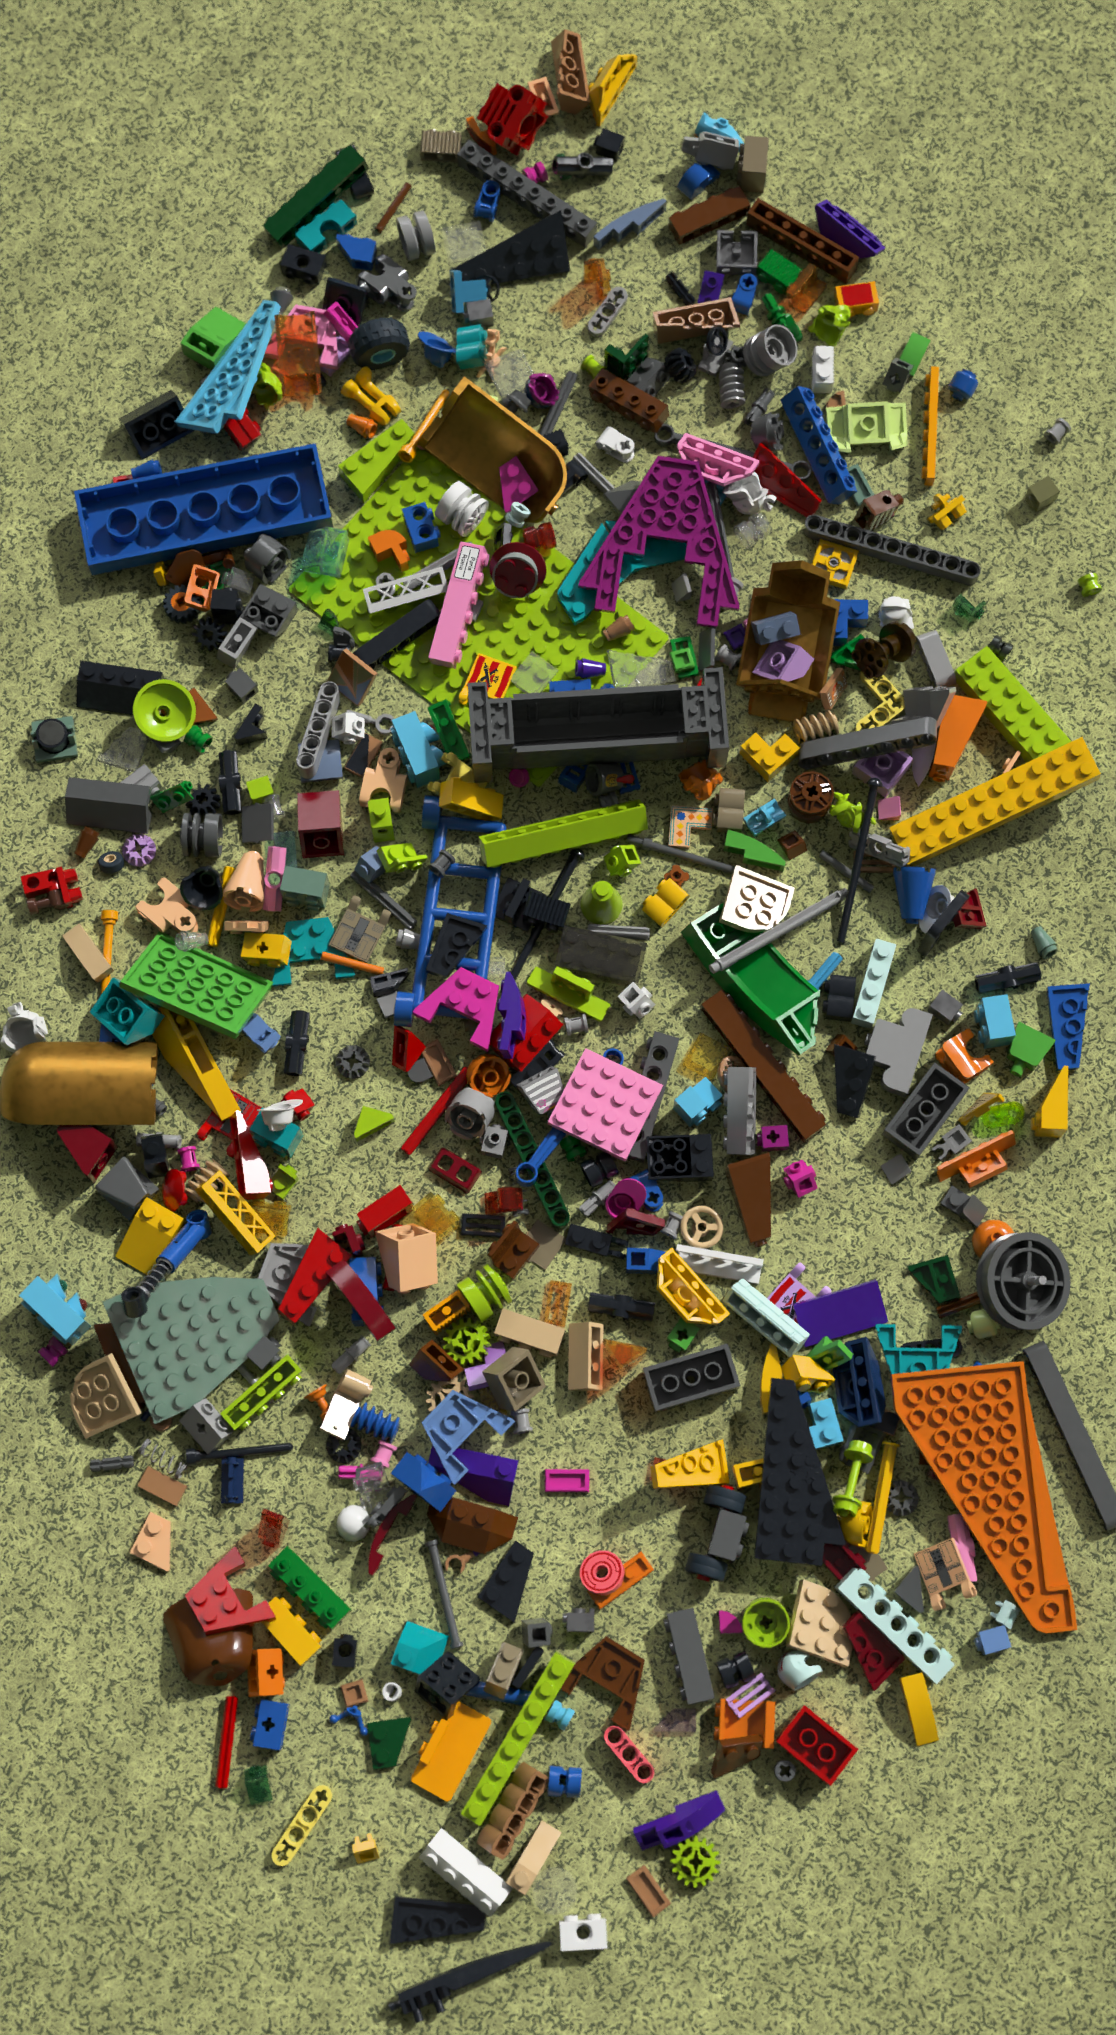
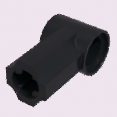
[559,460,588,498]

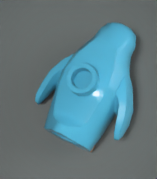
[694,113,744,152]

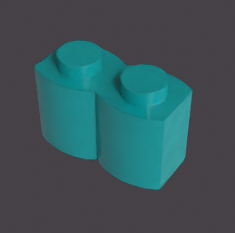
[456,324,488,370]

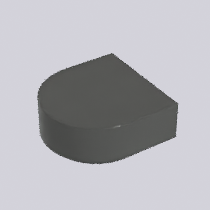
[408,1058,433,1084]

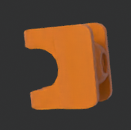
[935,1029,994,1084]

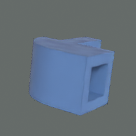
[242,1013,281,1054]

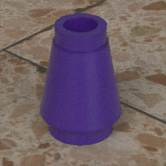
[575,658,606,679]

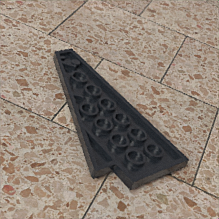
[754,1378,845,1566]

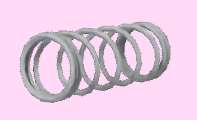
[138,1439,188,1480]

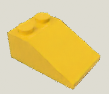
[1031,1066,1068,1138]
[115,1197,187,1275]

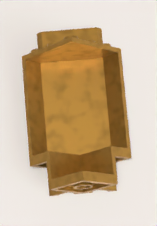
[736,560,840,723]

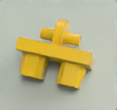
[927,493,967,530]

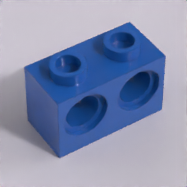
[402,502,441,553]

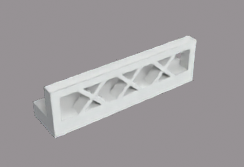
[363,567,448,613]
[676,1244,764,1284]

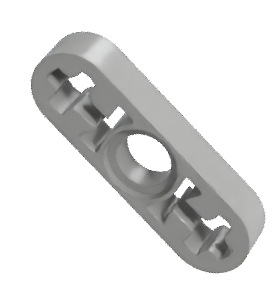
[588,287,628,337]

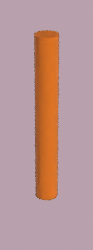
[320,952,384,975]

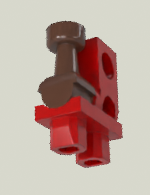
[20,866,83,915]

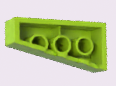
[338,419,415,504]

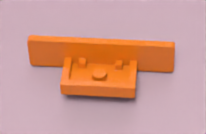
[936,1130,1016,1188]

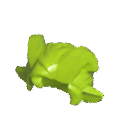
[808,305,851,347]
[252,363,283,410]
[829,792,876,833]

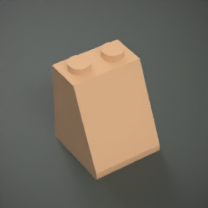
[376,1223,438,1294]

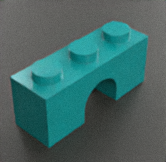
[295,199,358,253]

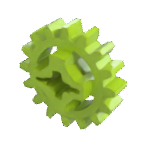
[443,1318,491,1367]
[670,1835,721,1888]

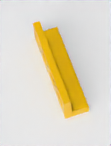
[195,1170,275,1256]

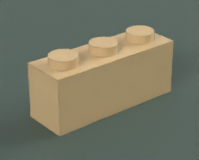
[494,1308,565,1358]
[568,1322,603,1392]

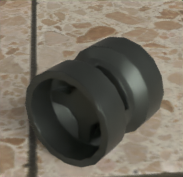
[988,635,1014,663]

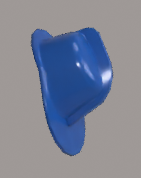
[418,331,456,368]

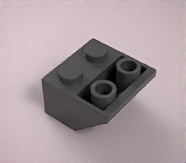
[240,584,298,637]

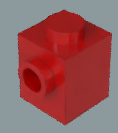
[280,1088,315,1123]

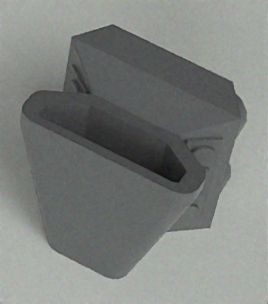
[95,1157,159,1221]

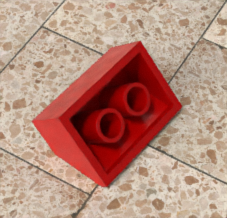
[489,994,563,1071]

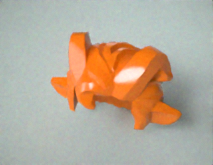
[678,759,723,801]

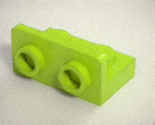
[376,842,428,873]

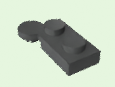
[364,1485,408,1529]

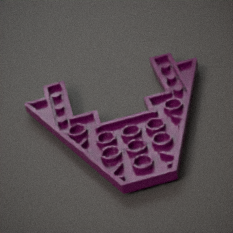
[578,456,740,628]

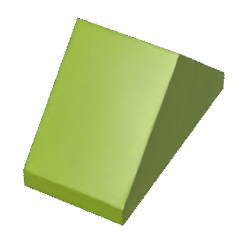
[354,1106,395,1142]

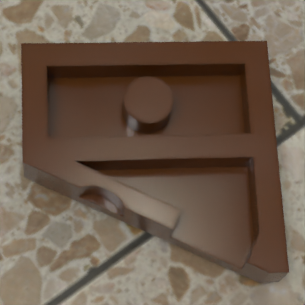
[711,1734,764,1778]

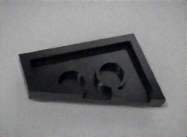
[426,913,487,979]
[834,1044,876,1118]
[478,1540,534,1623]

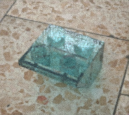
[300,527,349,578]

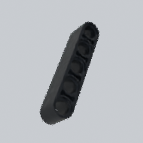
[353,599,441,669]

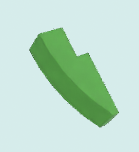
[724,830,786,872]

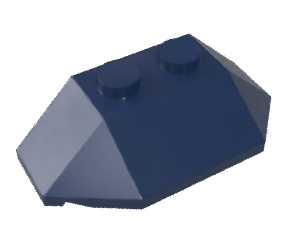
[832,1337,886,1428]

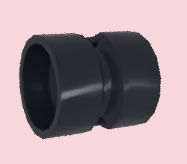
[579,1151,619,1188]
[715,1650,756,1690]

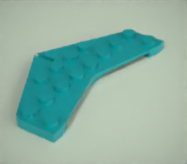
[557,521,687,626]

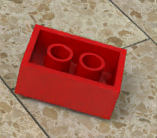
[775,1705,859,1786]

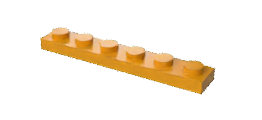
[921,366,939,486]

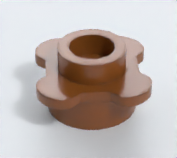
[664,865,689,887]

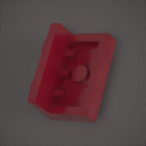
[332,1224,366,1258]
[822,1541,867,1581]

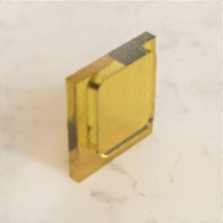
[682,1032,730,1082]

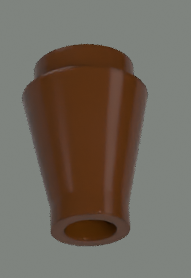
[74,826,100,859]

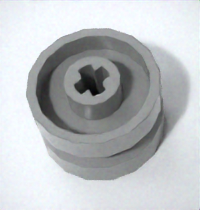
[396,210,436,261]

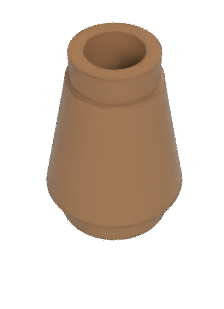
[603,615,635,642]

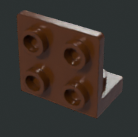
[488,1221,540,1280]

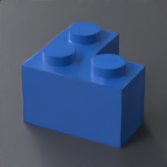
[833,599,868,647]

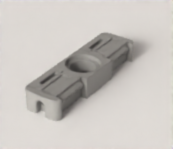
[849,830,910,867]

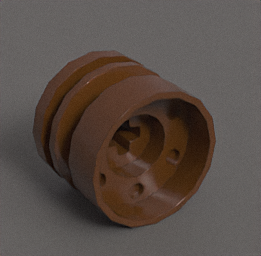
[787,771,834,824]

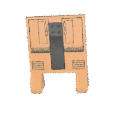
[914,1538,977,1611]

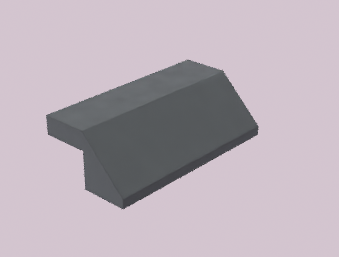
[65,777,152,834]

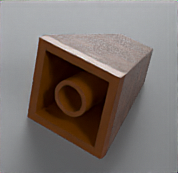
[725,1152,771,1248]
[94,1323,146,1409]

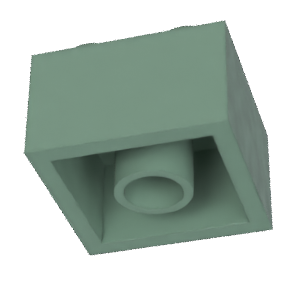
[280,866,330,911]

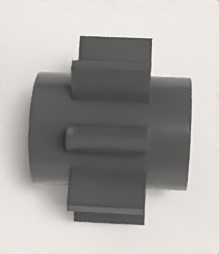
[724,345,747,368]

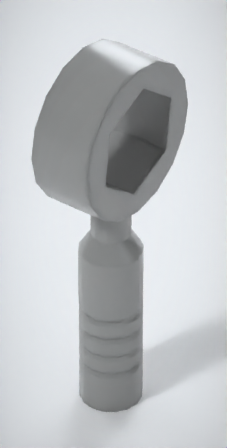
[346,710,395,735]

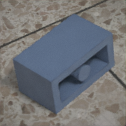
[751,611,800,645]

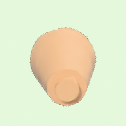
[223,851,264,912]

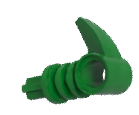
[761,293,803,343]

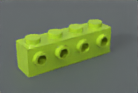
[220,1354,303,1431]

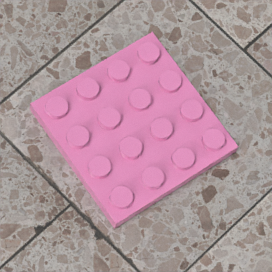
[547,1048,663,1162]

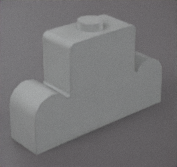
[864,1008,933,1098]

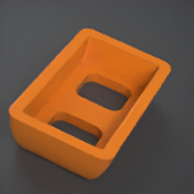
[184,564,220,612]

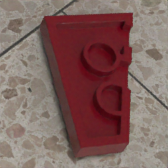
[843,1610,905,1691]

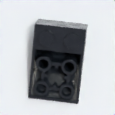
[646,1134,714,1182]

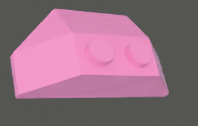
[677,433,759,486]

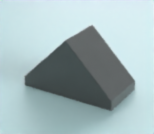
[894,1565,924,1613]

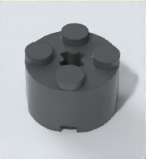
[243,534,291,584]

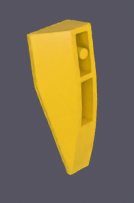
[152,1006,242,1122]

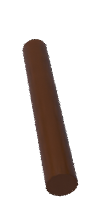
[375,182,412,233]

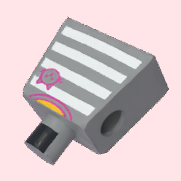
[516,1066,564,1118]

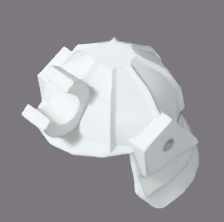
[723,472,777,515]
[0,1002,48,1053]

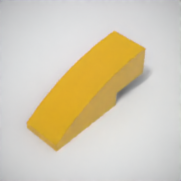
[760,1343,783,1415]
[899,1672,939,1746]

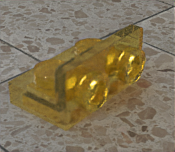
[244,1199,292,1236]

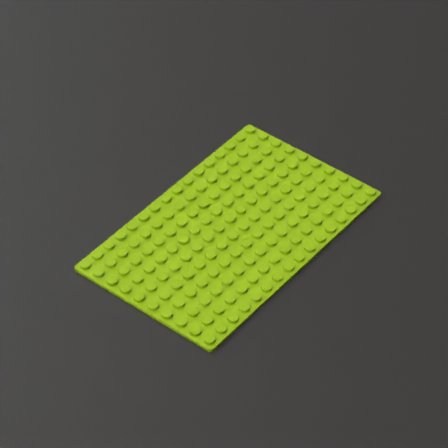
[289,447,669,787]

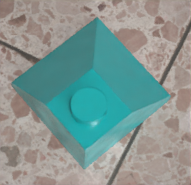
[391,1621,449,1674]

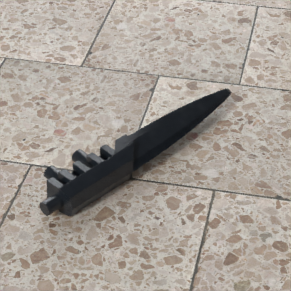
[388,1941,554,2023]

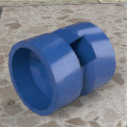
[548,1766,582,1798]

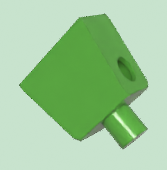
[1006,1022,1056,1077]

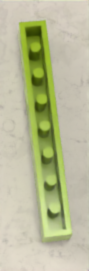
[478,799,648,868]
[461,1651,575,1826]

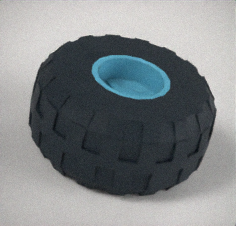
[348,317,410,371]

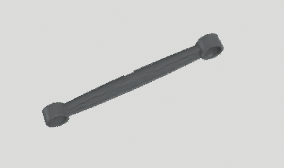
[654,424,811,484]

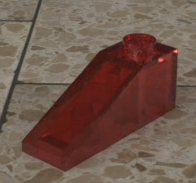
[258,1509,290,1548]

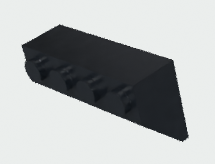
[76,661,165,715]

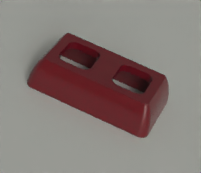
[428,1147,482,1193]

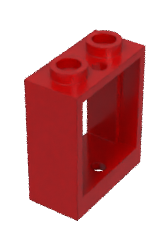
[356,1185,414,1239]

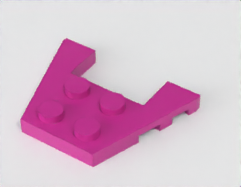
[413,967,499,1051]

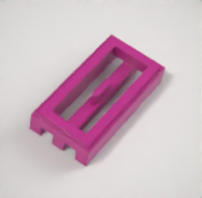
[323,301,358,344]

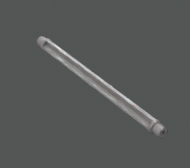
[709,888,848,974]

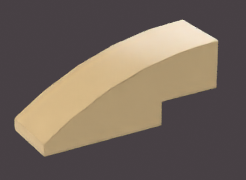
[62,923,115,983]

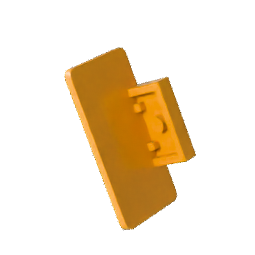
[411,1701,491,1801]

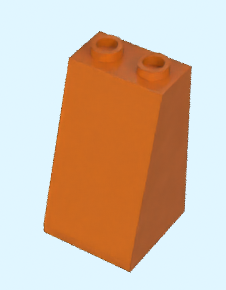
[928,695,987,782]

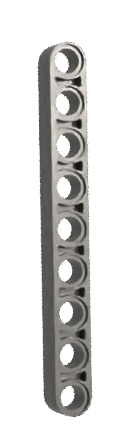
[803,515,981,586]
[1022,1341,1116,1532]

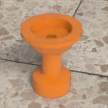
[303,1384,329,1421]

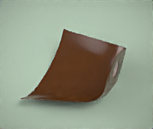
[163,1588,253,1686]

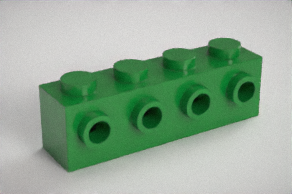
[268,1546,352,1629]

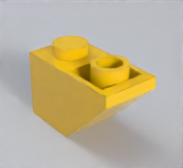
[781,1355,835,1393]

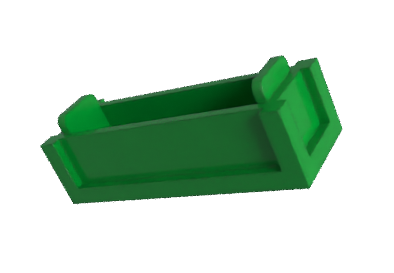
[427,699,472,761]

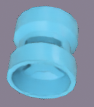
[545,1700,575,1731]

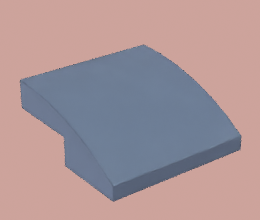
[298,739,343,783]

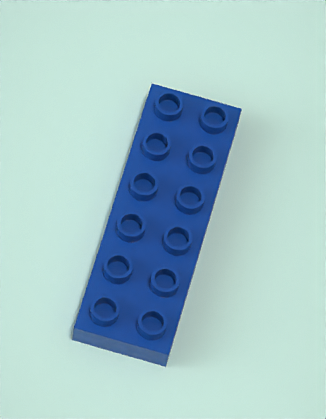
[74,443,333,575]

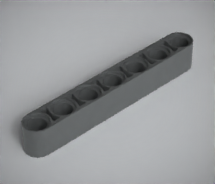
[798,717,937,769]

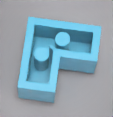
[673,1077,723,1127]
[808,1398,844,1450]

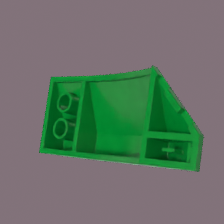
[680,902,820,1056]

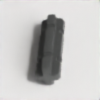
[90,1455,134,1472]

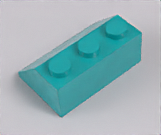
[90,977,165,1045]

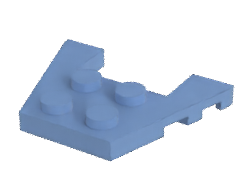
[422,1390,515,1485]

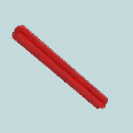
[401,1066,468,1155]

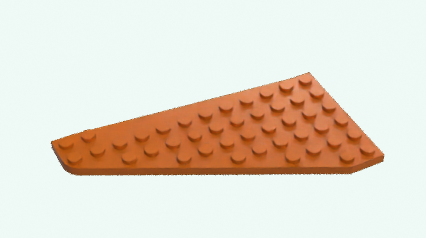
[890,1361,1077,1633]

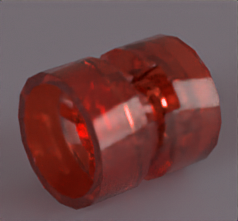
[522,522,557,552]

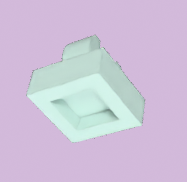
[990,1600,1020,1630]

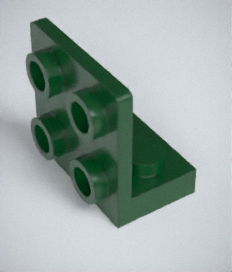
[604,333,649,380]

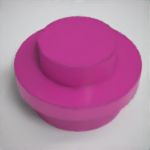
[509,769,529,787]

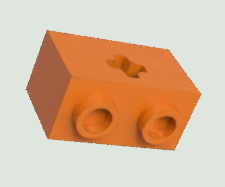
[248,1648,285,1697]

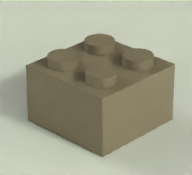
[737,136,769,193]
[482,1347,546,1412]

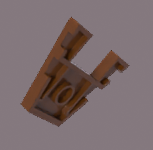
[561,1636,645,1731]

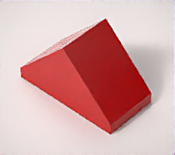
[392,1026,426,1072]

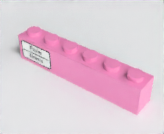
[428,542,489,669]

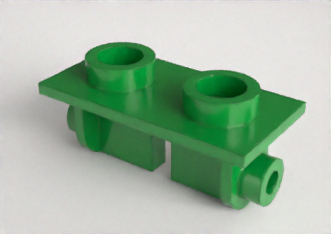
[150,781,194,813]

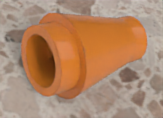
[346,414,378,438]

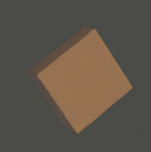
[341,1679,368,1708]

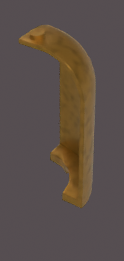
[418,376,567,523]
[0,1042,157,1125]

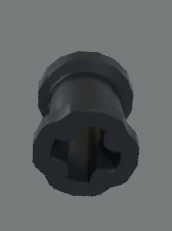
[328,644,351,663]

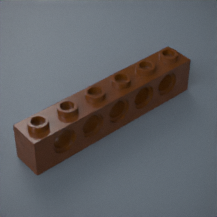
[746,198,859,284]

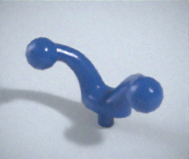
[329,1706,368,1736]

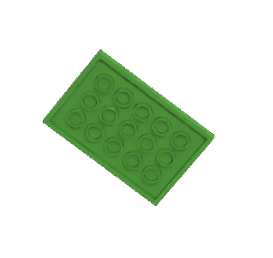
[119,931,273,1039]

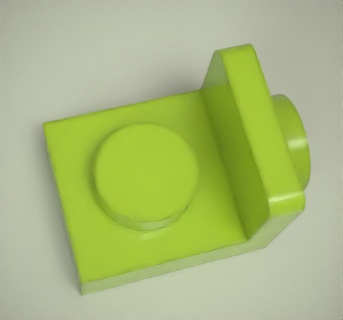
[271,1164,299,1200]

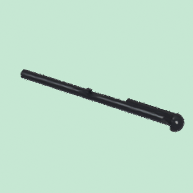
[837,778,883,943]
[501,848,585,993]

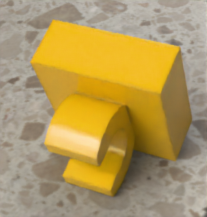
[352,1833,380,1864]

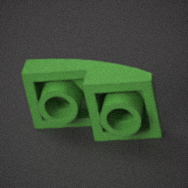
[900,332,931,377]

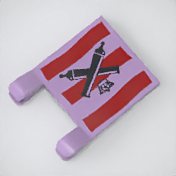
[767,1262,831,1324]

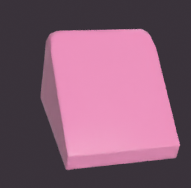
[878,796,901,820]

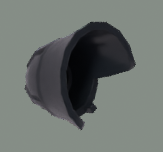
[180,865,223,910]

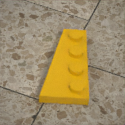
[650,1439,730,1489]

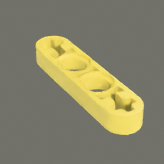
[272,1785,332,1866]

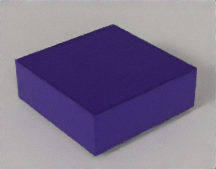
[723,623,746,651]

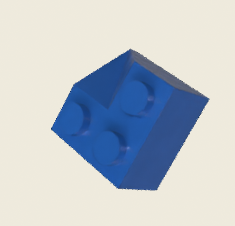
[391,1452,457,1512]

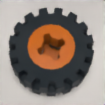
[163,585,201,624]

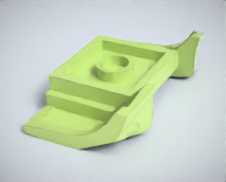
[825,401,908,453]

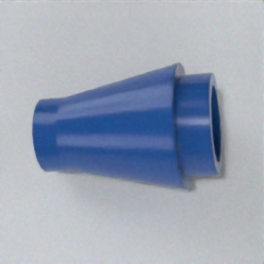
[131,459,162,479]

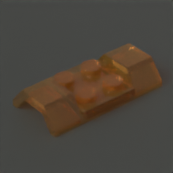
[274,311,322,398]

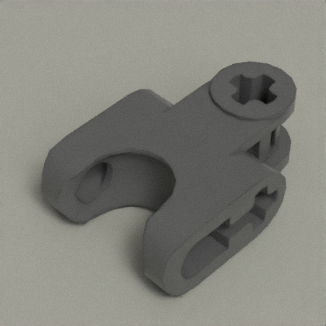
[356,254,417,312]

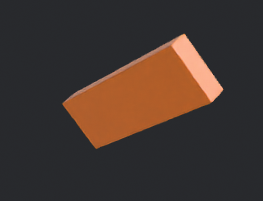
[587,1552,654,1610]

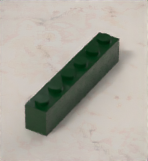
[262,144,370,249]

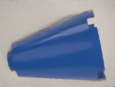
[893,867,936,924]

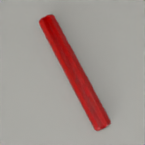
[215,1696,238,1789]

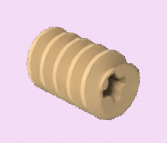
[793,710,839,744]
[184,1159,230,1206]

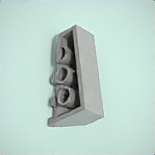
[723,1067,756,1155]

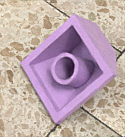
[752,640,814,681]

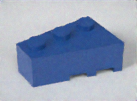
[349,1257,384,1326]

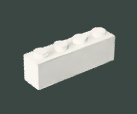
[419,1828,513,1917]

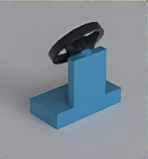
[449,270,500,313]

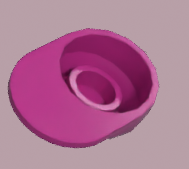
[606,1178,646,1218]

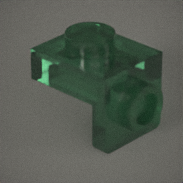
[952,594,987,622]
[244,1765,273,1805]

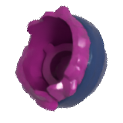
[525,373,559,409]

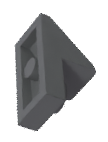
[940,1186,988,1227]

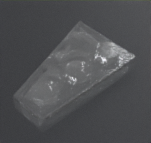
[607,649,675,688]

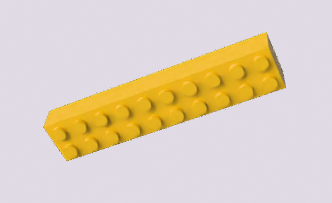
[889,737,1101,867]

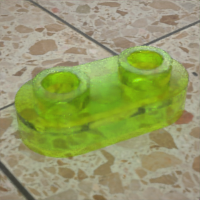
[981,1101,1025,1129]

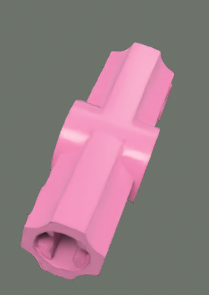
[263,846,287,911]
[947,1514,977,1582]

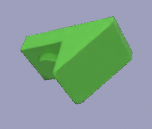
[807,1336,853,1371]

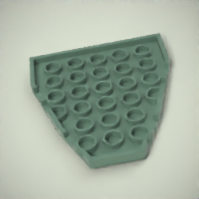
[102,1276,280,1424]

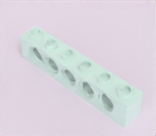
[834,1568,955,1684]

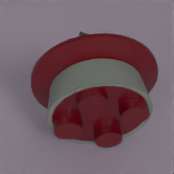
[489,542,547,598]

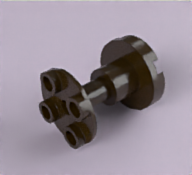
[851,621,917,679]

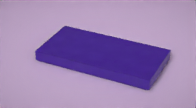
[792,1279,888,1347]

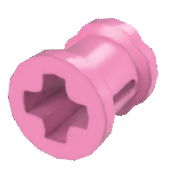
[370,1440,397,1468]

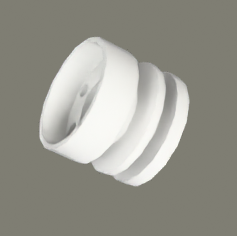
[435,481,489,537]

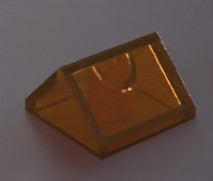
[603,1339,647,1374]

